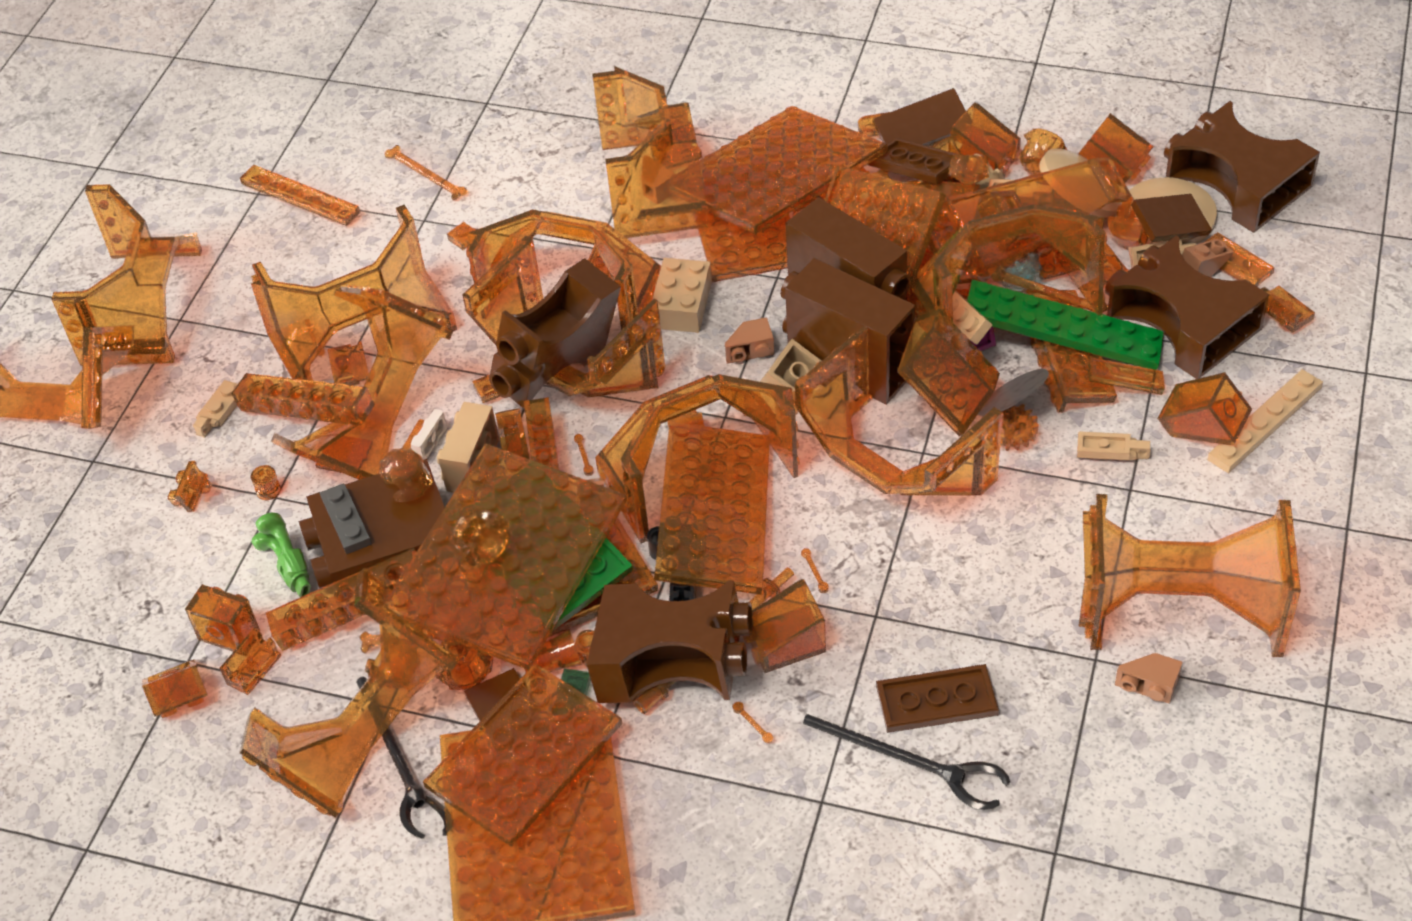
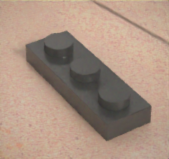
[319,483,372,554]

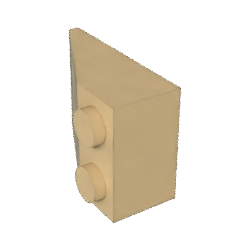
[758,339,851,420]

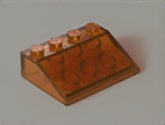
[897,308,1000,436]

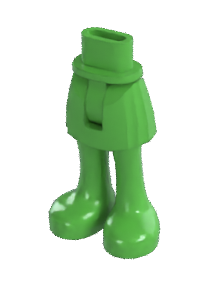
[251,512,311,598]

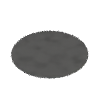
[977,369,1049,416]

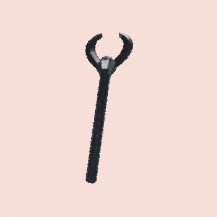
[356,677,454,839]
[803,714,1010,810]

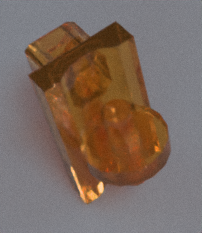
[167,460,212,512]

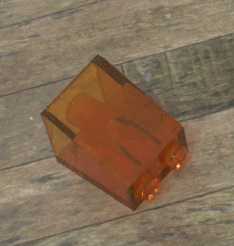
[950,102,1022,175]
[1078,113,1154,186]
[1157,372,1252,445]
[743,579,826,673]

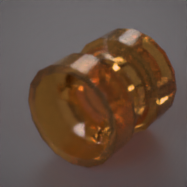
[250,465,281,501]

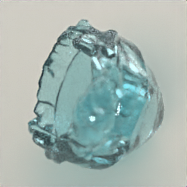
[994,253,1042,293]

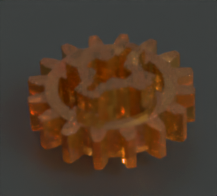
[982,404,1039,451]

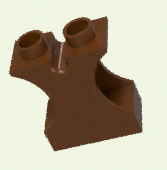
[1164,101,1320,233]
[1105,235,1269,380]
[489,258,621,409]
[586,580,753,703]

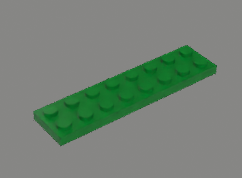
[967,279,1164,371]

